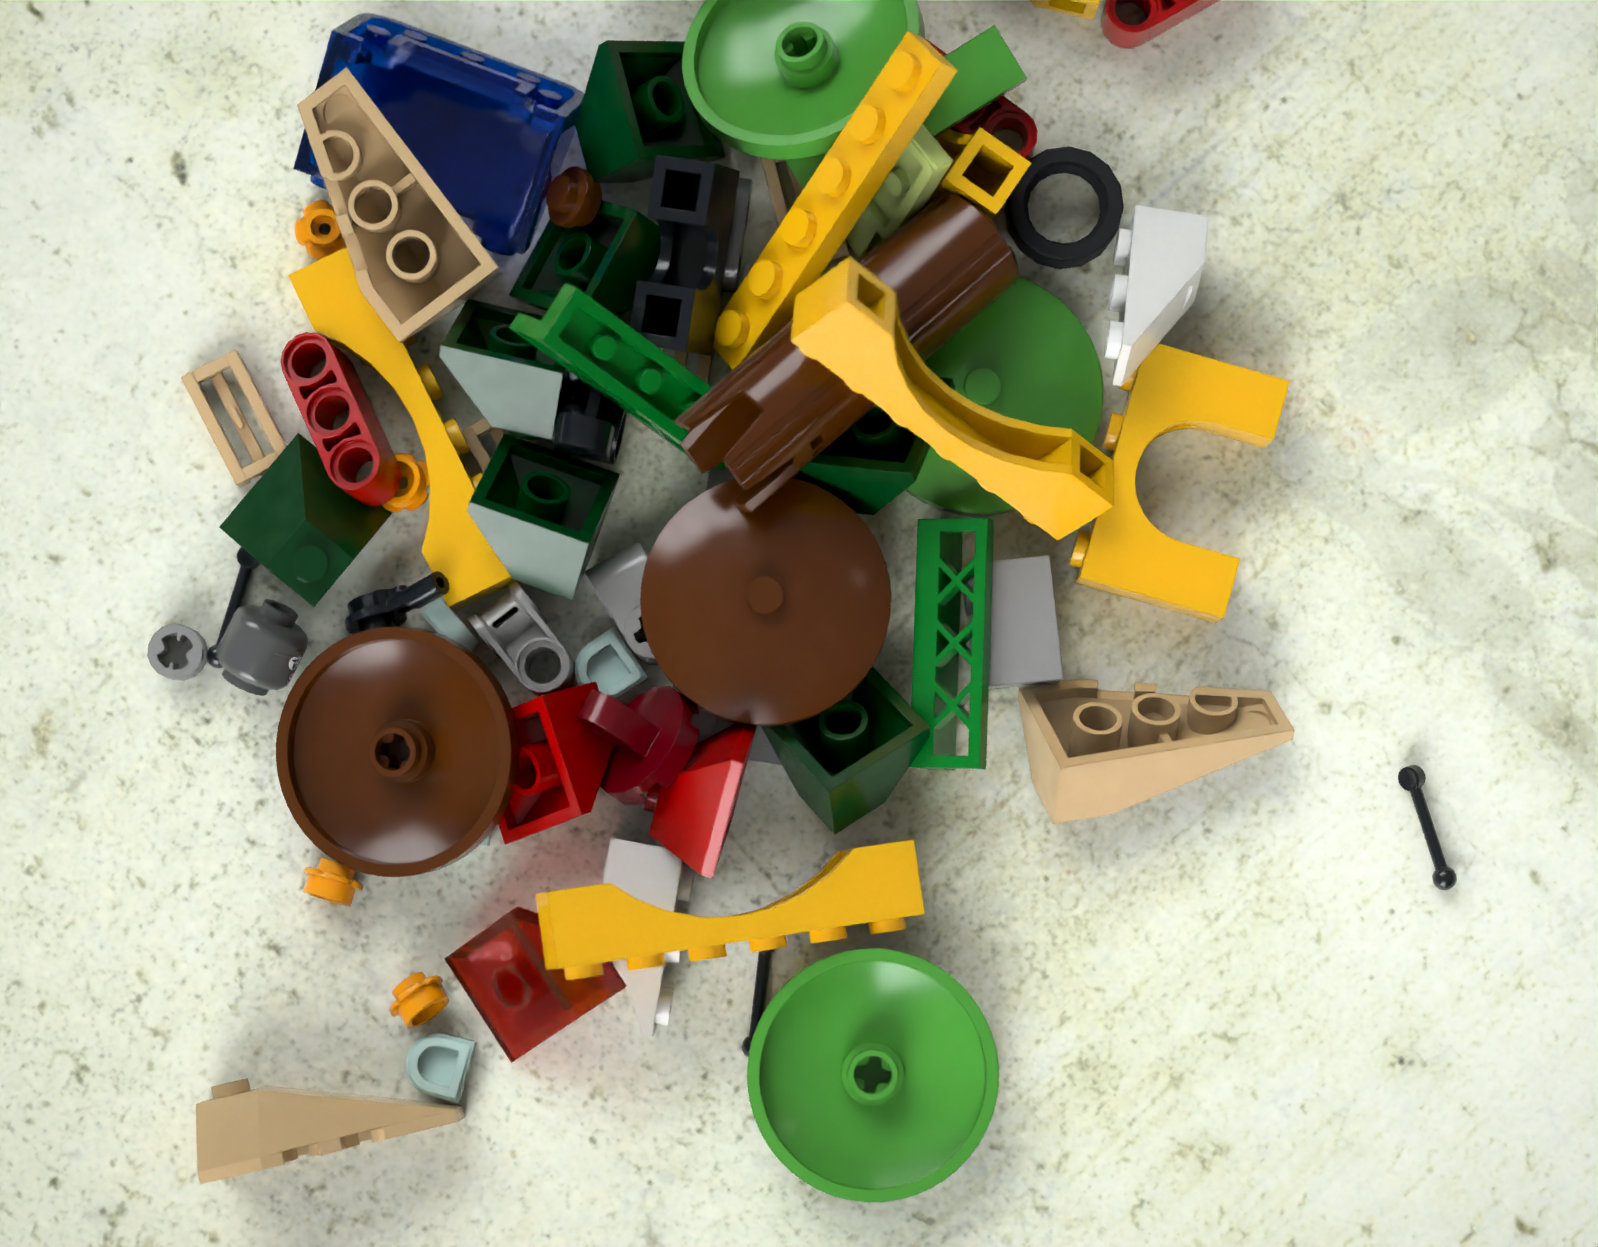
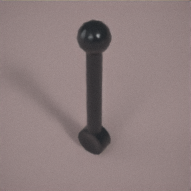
[206,547,261,668]
[1398,765,1457,890]
[742,949,775,1057]

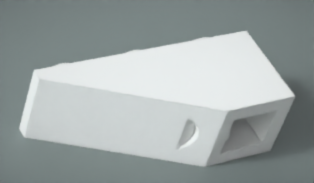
[1104,205,1208,386]
[602,838,695,1037]

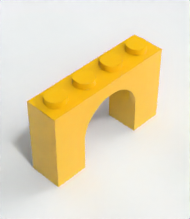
[1069,343,1290,623]

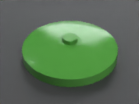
[682,0,925,160]
[905,277,1103,516]
[747,948,999,1202]

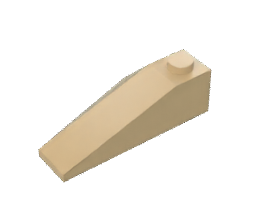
[297,67,503,343]
[1018,679,1295,824]
[196,1078,465,1184]

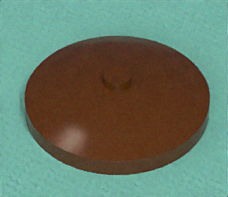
[640,478,891,727]
[276,627,519,877]

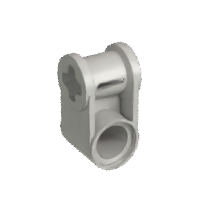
[585,542,658,665]
[467,580,575,696]

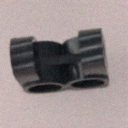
[552,372,627,465]

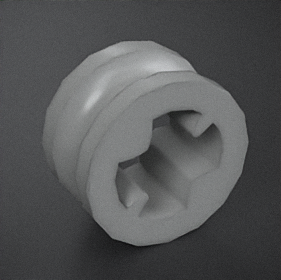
[147,624,208,681]

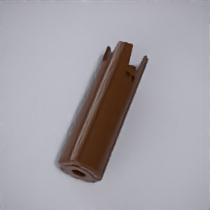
[674,191,1019,512]

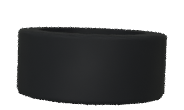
[1005,146,1124,269]

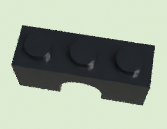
[630,155,740,356]

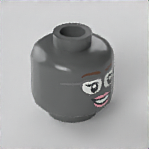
[216,599,308,696]

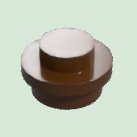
[546,166,602,228]

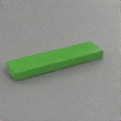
[785,25,1027,189]

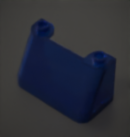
[293,13,584,256]

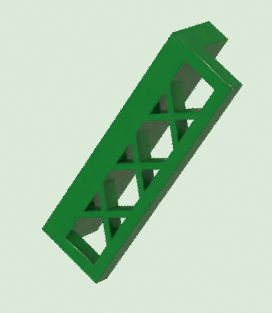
[509,283,726,472]
[909,518,994,771]

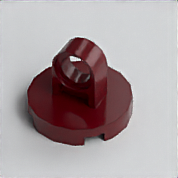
[575,686,700,805]

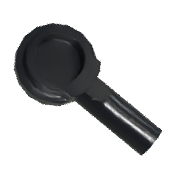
[345,571,450,635]

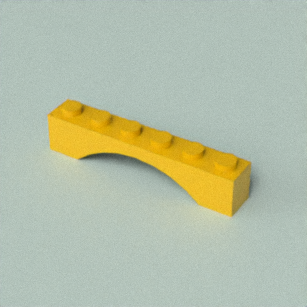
[288,247,518,612]
[791,257,1114,540]
[535,839,925,980]

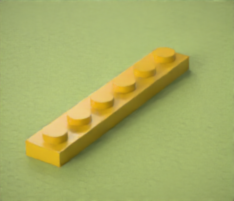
[713,31,958,370]

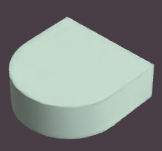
[422,598,481,652]
[575,627,649,699]
[405,1032,477,1103]

